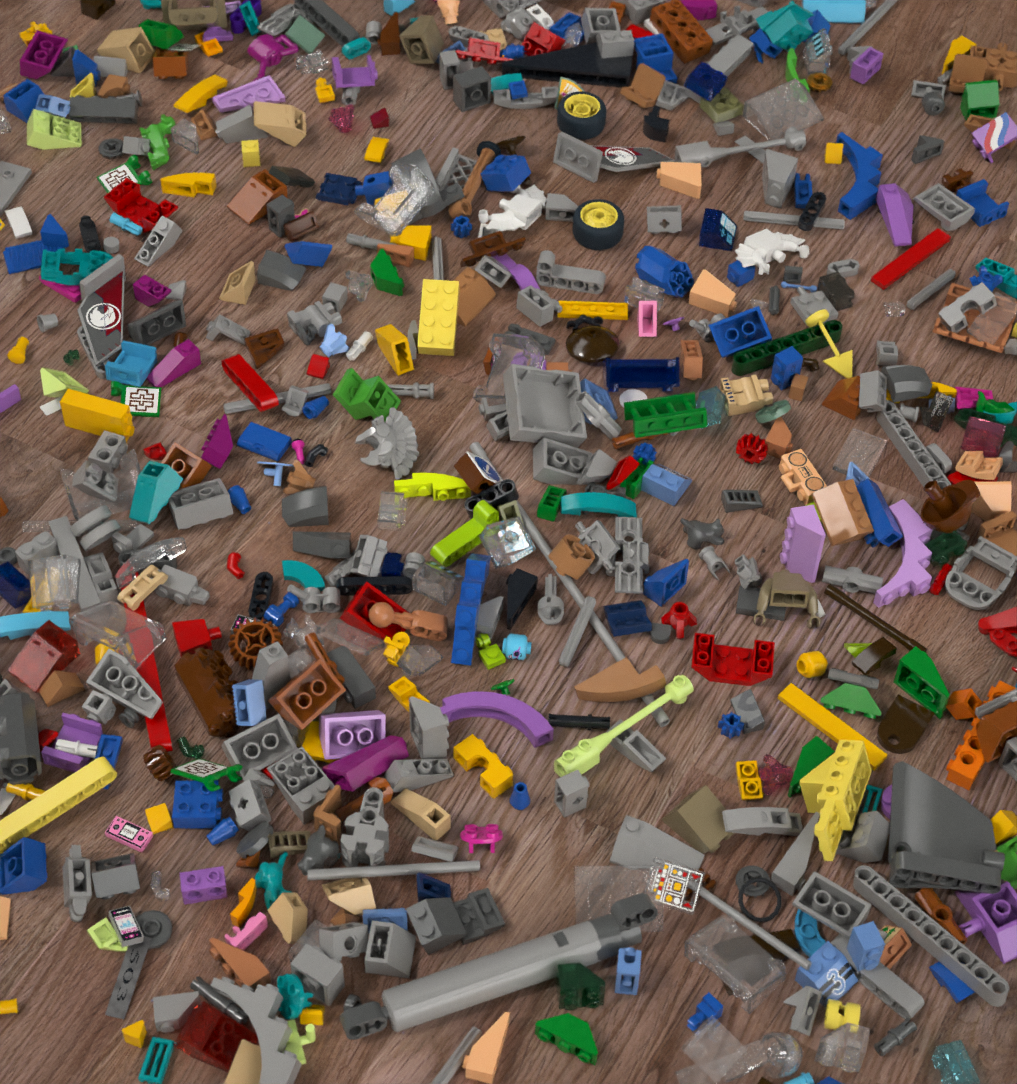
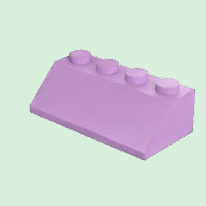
[780,504,825,583]

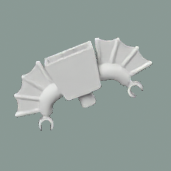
[478,185,547,232]
[735,229,809,275]

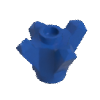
[969,266,1003,292]

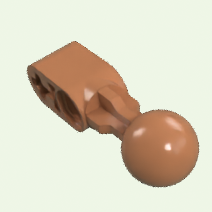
[369,602,448,641]

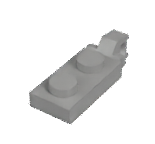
[325,550,356,586]

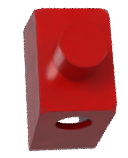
[172,619,222,657]

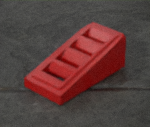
[606,455,639,491]

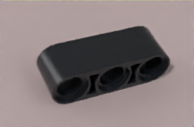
[465,479,519,519]

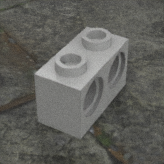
[88,430,128,473]

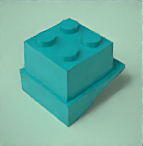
[756,1,813,52]

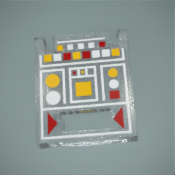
[645,857,705,915]

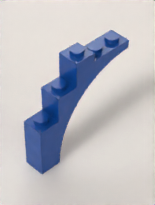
[836,132,883,220]
[451,553,491,666]

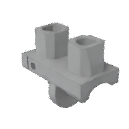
[735,554,762,589]

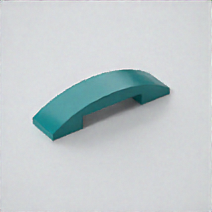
[561,492,637,517]

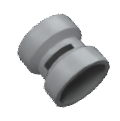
[403,552,425,580]

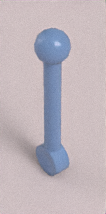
[781,281,817,293]

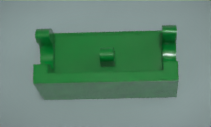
[620,457,654,499]

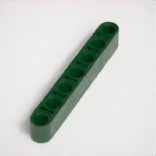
[731,320,843,376]

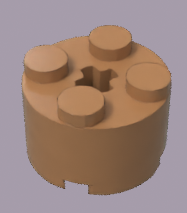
[548,534,595,580]

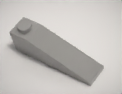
[771,812,820,896]

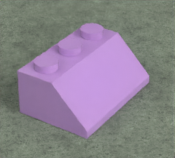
[319,710,386,760]

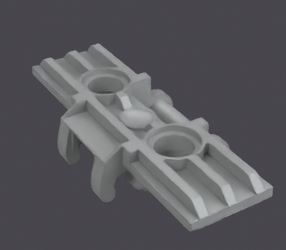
[257,3,313,36]
[705,5,768,45]
[606,517,649,593]

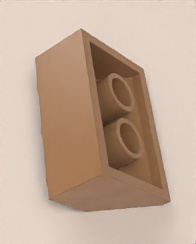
[453,267,496,327]
[811,479,874,546]

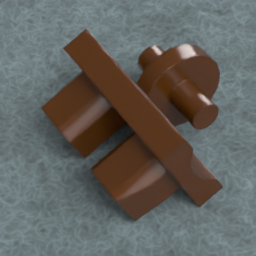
[941,168,973,193]

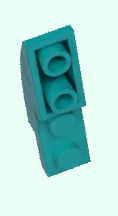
[975,257,1017,299]

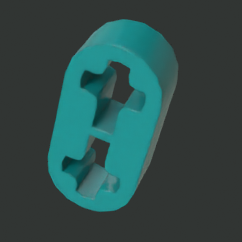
[341,37,371,59]

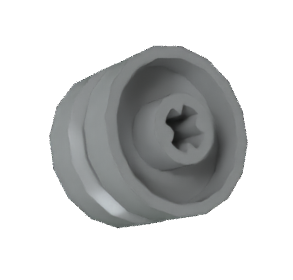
[70,505,121,551]

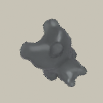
[680,518,724,550]
[297,825,339,876]

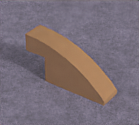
[574,657,666,702]

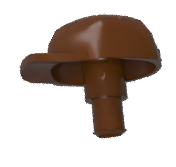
[920,480,980,534]

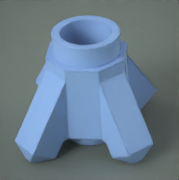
[319,324,349,357]

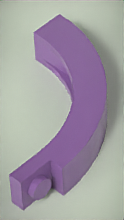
[440,692,553,748]

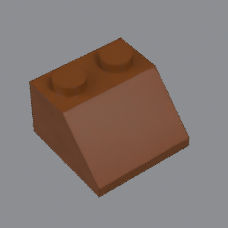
[822,376,862,420]

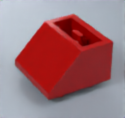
[521,22,566,56]

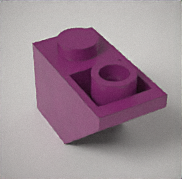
[133,274,171,307]

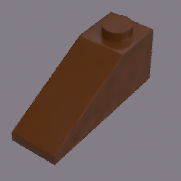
[377,12,400,56]

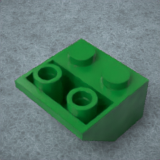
[139,19,184,49]
[960,80,1000,121]

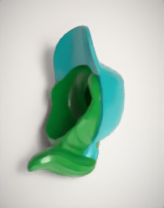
[976,391,1017,426]

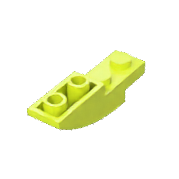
[394,473,471,501]

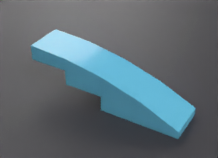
[0,611,71,640]

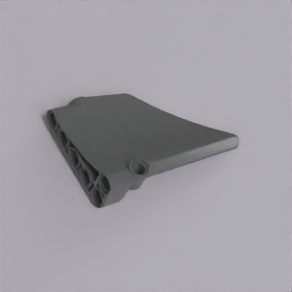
[888,761,1005,894]

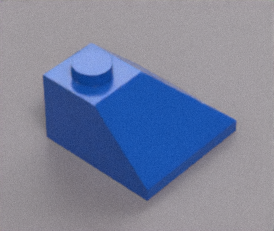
[643,559,689,607]

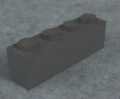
[69,95,138,124]

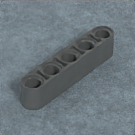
[294,0,360,47]

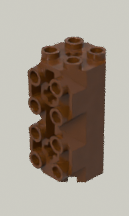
[174,647,240,738]

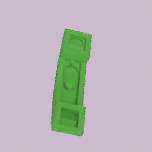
[785,48,810,102]

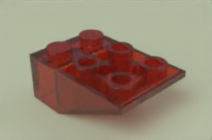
[8,620,80,693]
[173,1001,258,1072]

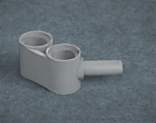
[689,313,726,342]
[287,584,340,613]

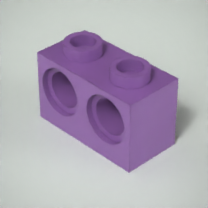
[850,47,883,84]
[180,866,228,904]

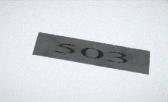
[105,936,152,1019]

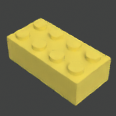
[417,279,460,356]

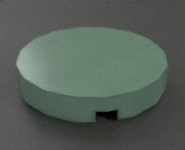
[755,400,791,423]

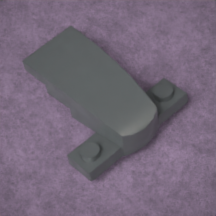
[391,148,465,226]

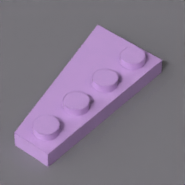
[212,75,285,113]

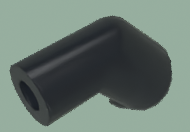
[305,444,328,467]

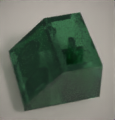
[556,963,606,1011]

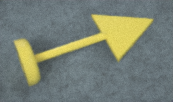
[805,309,853,378]

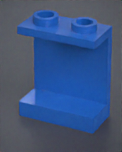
[956,179,1009,227]

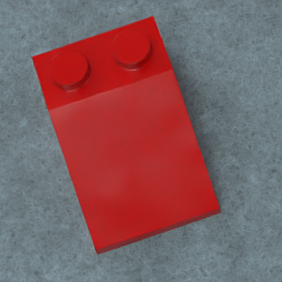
[339,582,409,643]

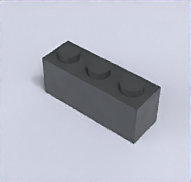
[327,644,376,709]

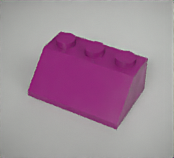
[20,30,68,79]

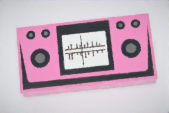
[105,816,153,853]

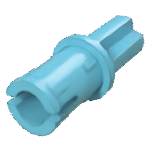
[109,212,143,236]

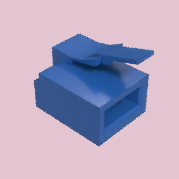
[749,28,783,64]

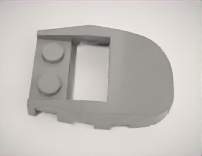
[945,536,1017,610]

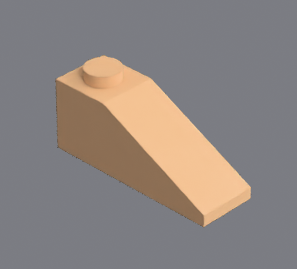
[463,1012,510,1084]

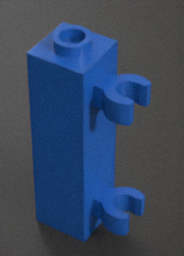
[856,478,903,547]

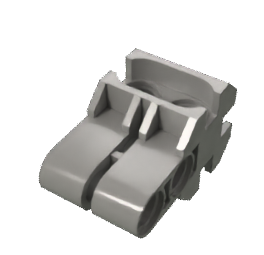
[340,788,390,867]

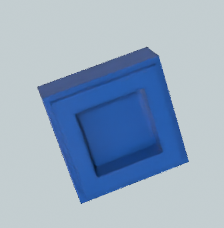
[508,80,528,100]

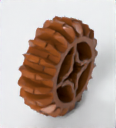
[228,617,283,670]

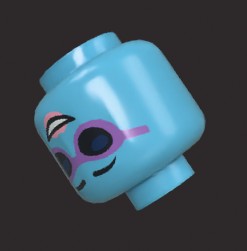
[502,634,532,660]

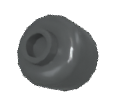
[922,91,945,116]

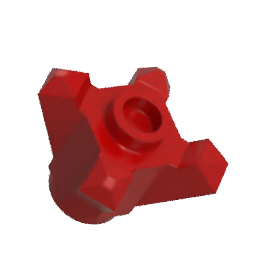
[661,602,697,639]

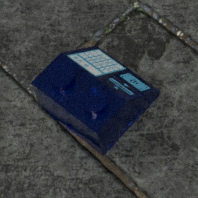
[699,208,737,251]

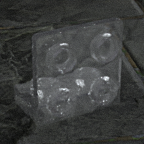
[681,1015,747,1083]

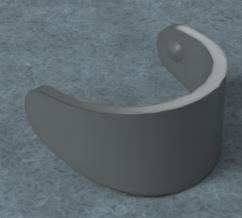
[998,441,1017,473]

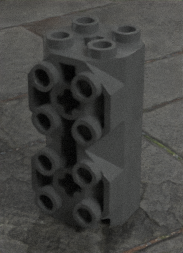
[0,692,42,785]

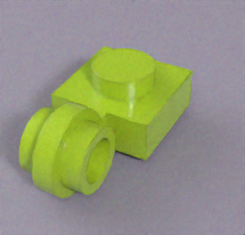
[475,633,506,670]

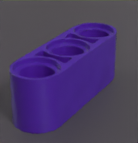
[230,0,262,34]

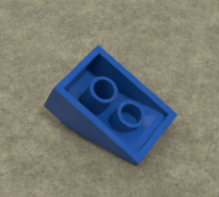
[709,306,772,358]

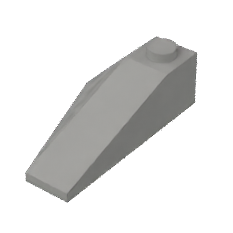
[86,649,163,719]
[610,815,705,874]

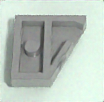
[656,80,689,111]

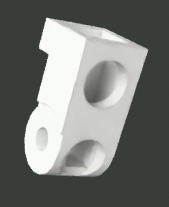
[526,4,554,30]

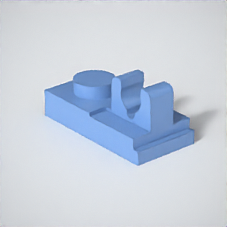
[363,908,408,933]

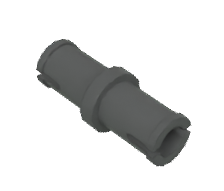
[874,1018,917,1057]

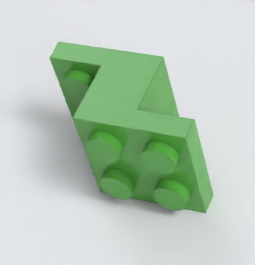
[333,368,401,422]

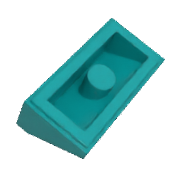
[239,1,262,36]

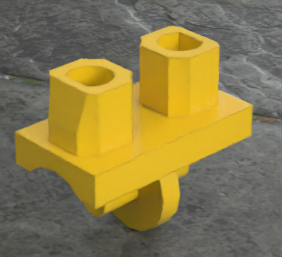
[19,21,52,47]
[383,632,410,667]

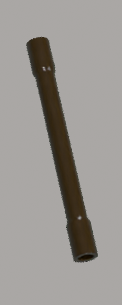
[824,584,927,652]

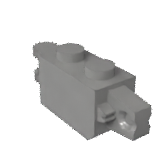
[150,565,210,606]
[62,845,92,922]

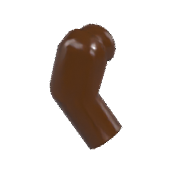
[173,332,187,347]

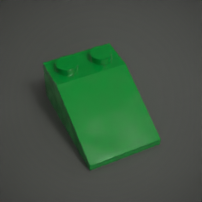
[893,646,950,719]

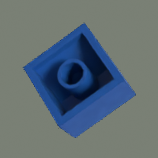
[0,837,47,895]

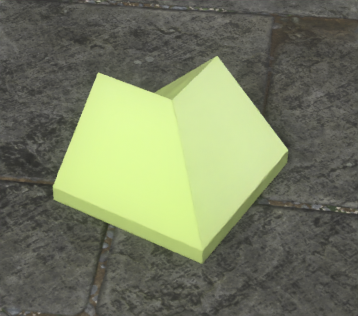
[40,367,89,398]

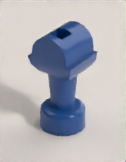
[264,592,299,627]

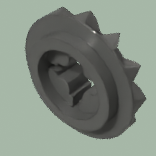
[99,138,123,159]
[735,865,770,898]

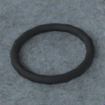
[738,877,782,922]

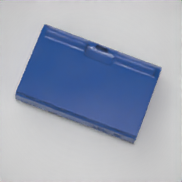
[237,422,292,462]

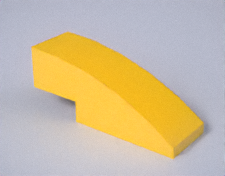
[160,173,216,198]

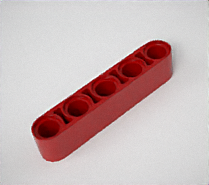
[221,354,279,412]

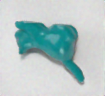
[255,852,292,909]

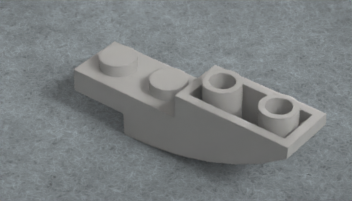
[722,807,803,836]

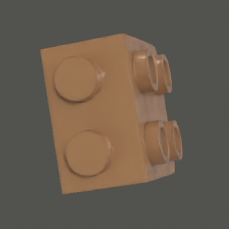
[949,54,987,94]
[620,63,666,109]
[977,510,1017,556]

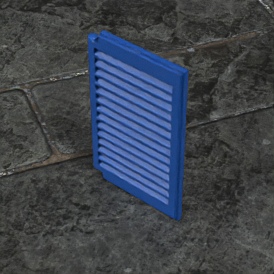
[3,240,64,274]

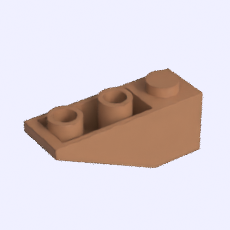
[209,938,271,992]

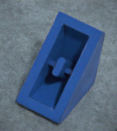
[40,214,69,248]

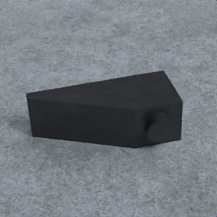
[506,568,538,630]

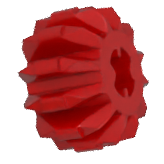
[736,433,768,464]

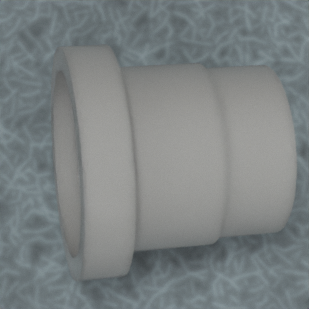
[37,313,58,332]

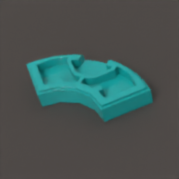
[282,560,325,591]

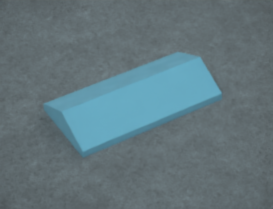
[802,0,866,24]

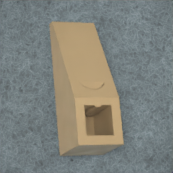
[391,788,451,841]

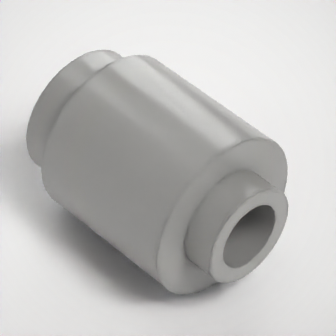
[366,21,382,45]

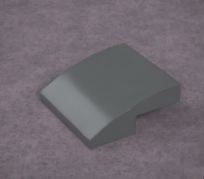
[453,888,505,945]

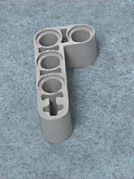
[536,250,606,294]

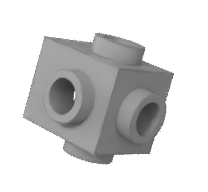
[82,690,117,725]

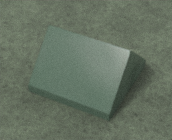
[285,15,326,55]

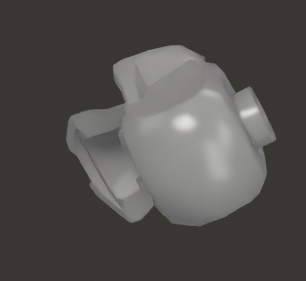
[500,7,534,40]

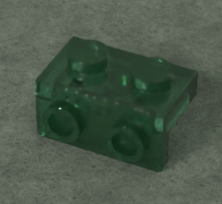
[924,530,968,567]

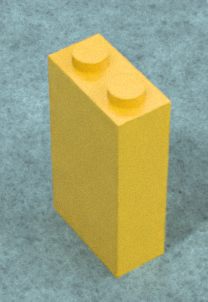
[60,389,135,442]

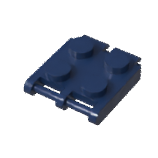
[316,173,362,205]

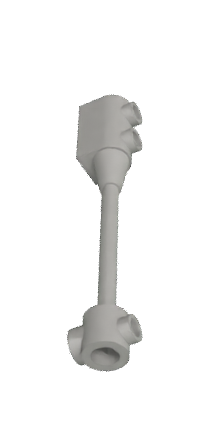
[674,127,806,167]

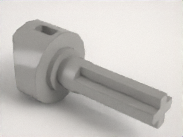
[538,574,564,625]

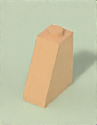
[657,162,701,199]
[689,269,737,317]

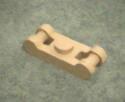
[117,565,168,611]

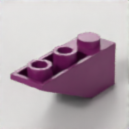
[201,414,233,469]

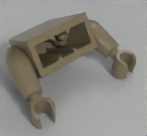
[753,569,821,628]

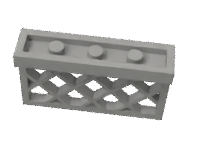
[436,147,477,206]

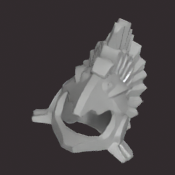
[355,407,420,480]

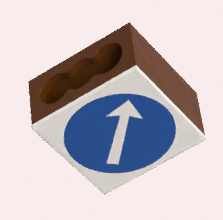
[454,451,503,493]

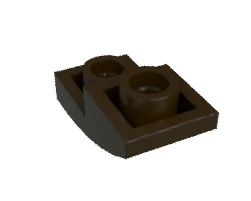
[852,637,897,675]

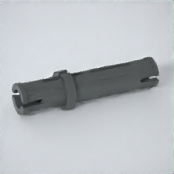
[190,976,249,1026]

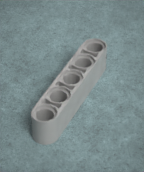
[831,934,925,1019]

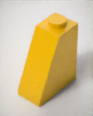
[375,324,414,375]

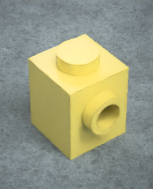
[241,140,260,167]

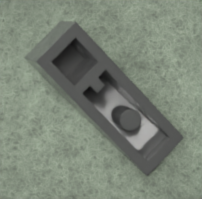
[293,531,351,558]

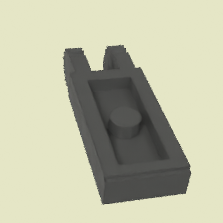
[503,323,556,355]

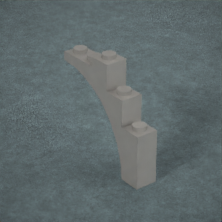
[210,977,302,1084]

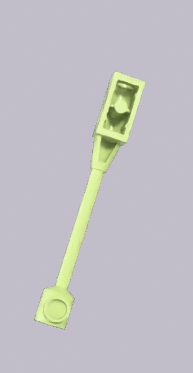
[554,675,694,777]

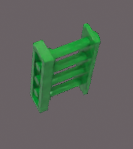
[624,392,707,438]

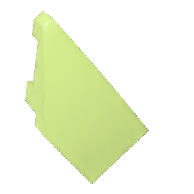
[87,918,128,952]

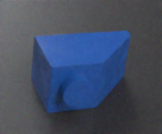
[72,50,101,87]

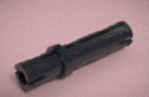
[548,714,610,730]

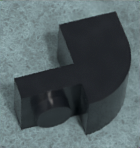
[643,106,670,143]

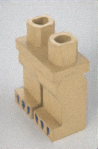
[720,375,773,416]

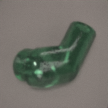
[63,350,80,365]
[177,737,205,759]

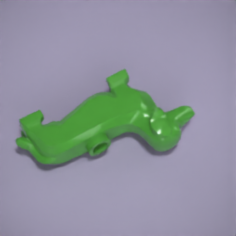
[140,114,176,170]

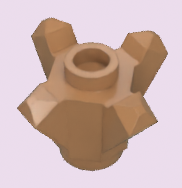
[283,460,316,495]

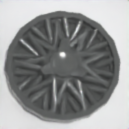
[136,910,172,949]

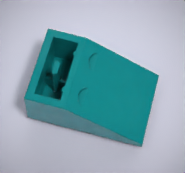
[129,461,183,524]

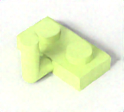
[283,1019,316,1064]

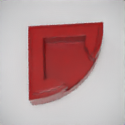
[143,442,167,460]

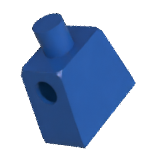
[355,171,396,205]

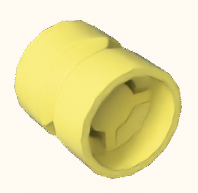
[824,999,860,1034]

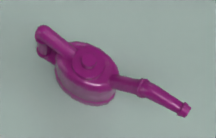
[247,34,299,82]

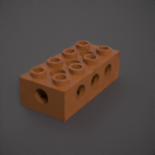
[649,0,713,64]

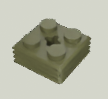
[699,88,744,123]

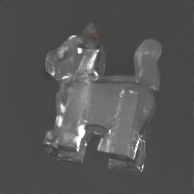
[295,49,328,75]
[283,615,324,655]

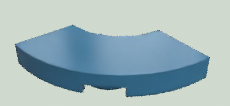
[794,909,826,957]

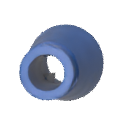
[302,396,329,419]
[228,485,251,514]
[509,782,530,810]
[206,817,239,846]

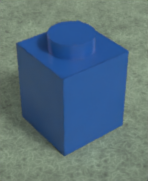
[727,260,756,287]

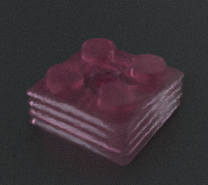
[961,416,1006,458]

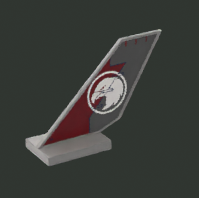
[553,132,677,183]
[77,254,126,367]

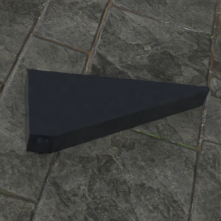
[502,42,634,88]

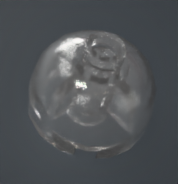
[288,644,316,680]
[760,1032,803,1079]

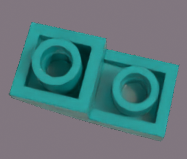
[491,73,523,96]

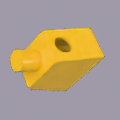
[390,226,432,261]

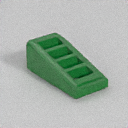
[537,485,567,521]

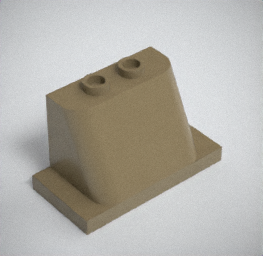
[161,0,227,30]

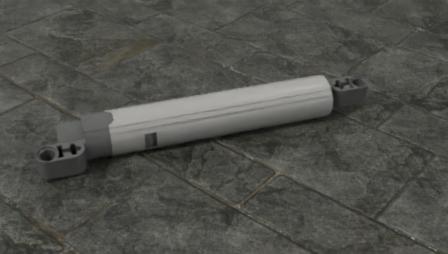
[340,893,658,1040]

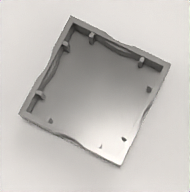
[503,364,587,448]

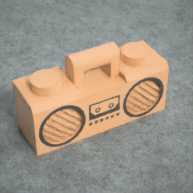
[779,449,827,505]

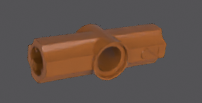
[915,888,967,945]

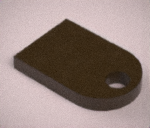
[877,694,935,754]

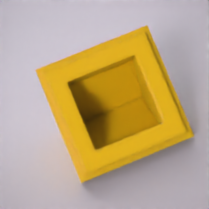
[300,1004,325,1025]
[122,1020,147,1048]

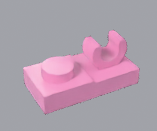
[224,912,268,951]

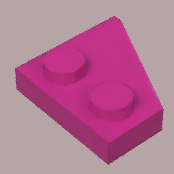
[955,387,993,409]

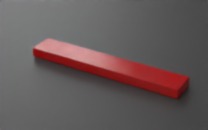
[871,228,951,290]

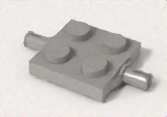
[790,286,838,326]
[575,520,620,575]

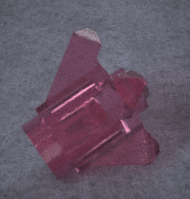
[328,104,355,133]
[758,754,793,795]

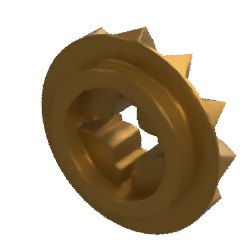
[807,73,832,93]

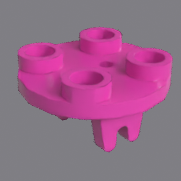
[460,824,503,853]

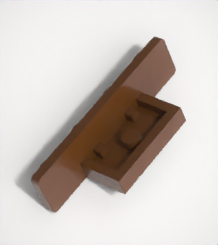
[460,231,526,267]

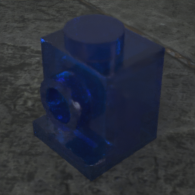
[381,552,404,577]

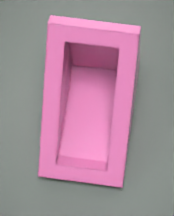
[637,301,657,337]

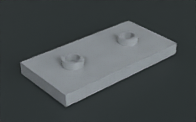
[0,161,32,217]

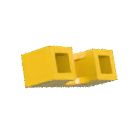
[453,734,513,799]

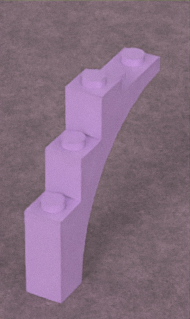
[873,499,932,608]

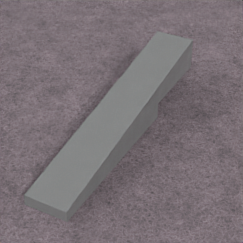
[48,516,102,616]

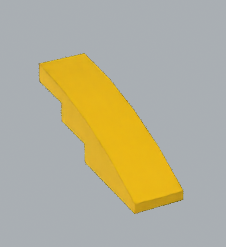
[174,75,228,113]

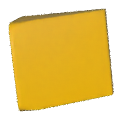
[824,143,843,164]

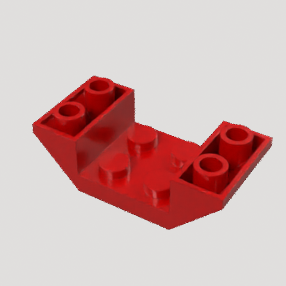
[104,178,178,233]
[691,633,775,686]

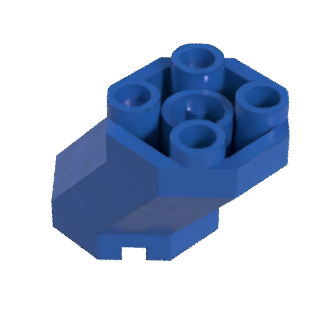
[635,246,694,298]

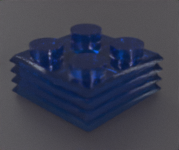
[684,62,728,102]

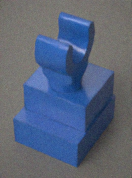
[687,992,723,1032]

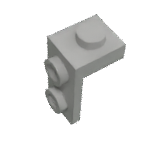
[206,314,250,345]
[111,524,154,553]

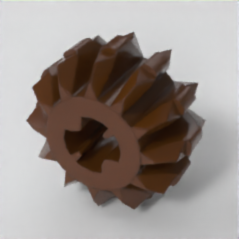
[143,745,176,782]

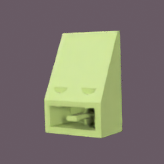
[27,109,81,150]

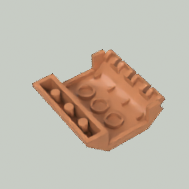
[933,283,1017,353]

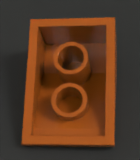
[153,48,189,79]
[161,442,212,504]

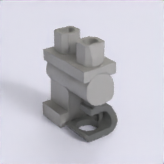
[287,301,342,345]

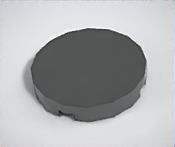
[236,822,273,858]

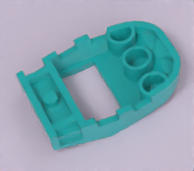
[41,248,113,285]

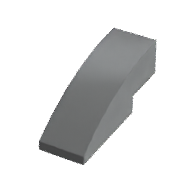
[84,552,119,607]
[606,719,666,773]

